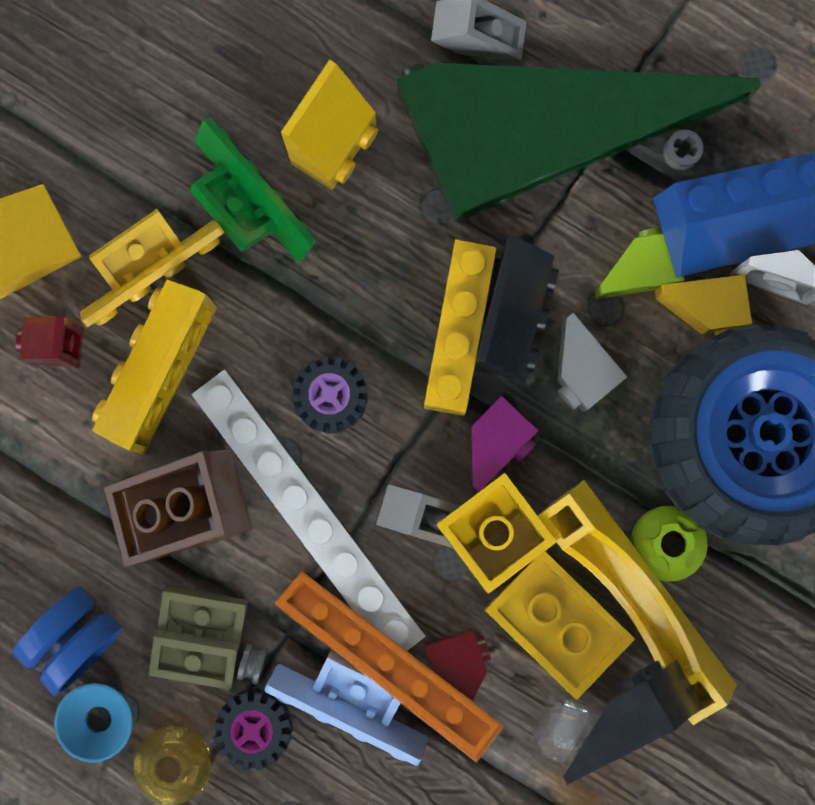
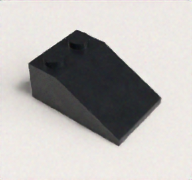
[563,660,703,785]

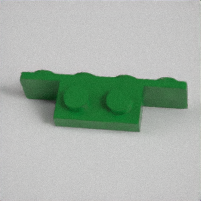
[190,118,315,262]

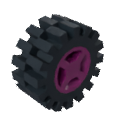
[213,689,293,771]

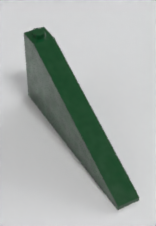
[397,63,762,223]

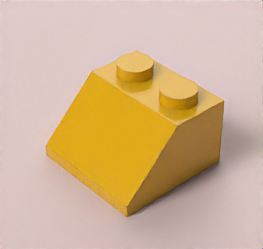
[436,473,557,594]

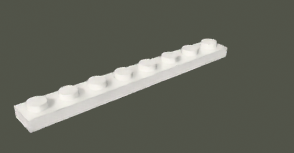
[191,369,426,651]

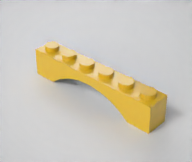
[538,480,737,725]

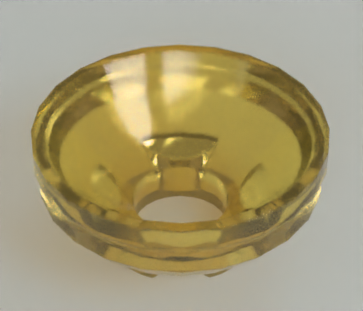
[133,726,211,805]

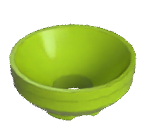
[630,506,708,582]

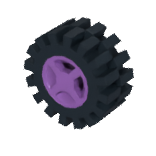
[291,356,368,434]

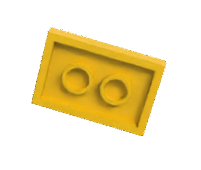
[484,551,635,700]

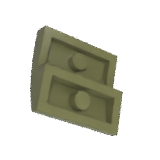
[148,586,248,690]

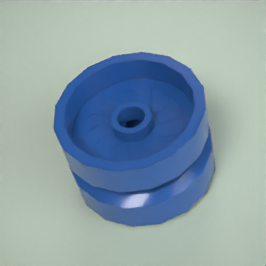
[12,586,124,697]

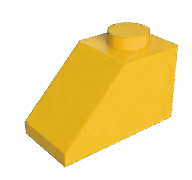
[655,275,752,335]

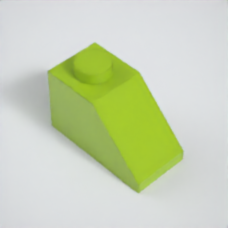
[595,228,685,300]

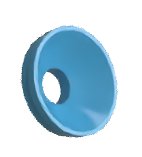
[54,683,134,763]

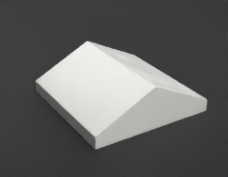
[730,250,815,305]

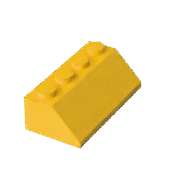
[92,280,217,455]

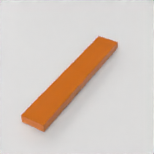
[275,571,503,763]

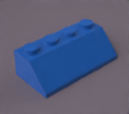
[653,152,815,278]

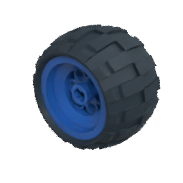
[649,324,815,546]

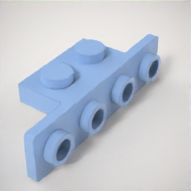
[264,650,428,766]

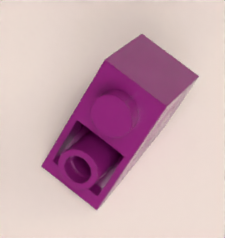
[470,396,538,493]

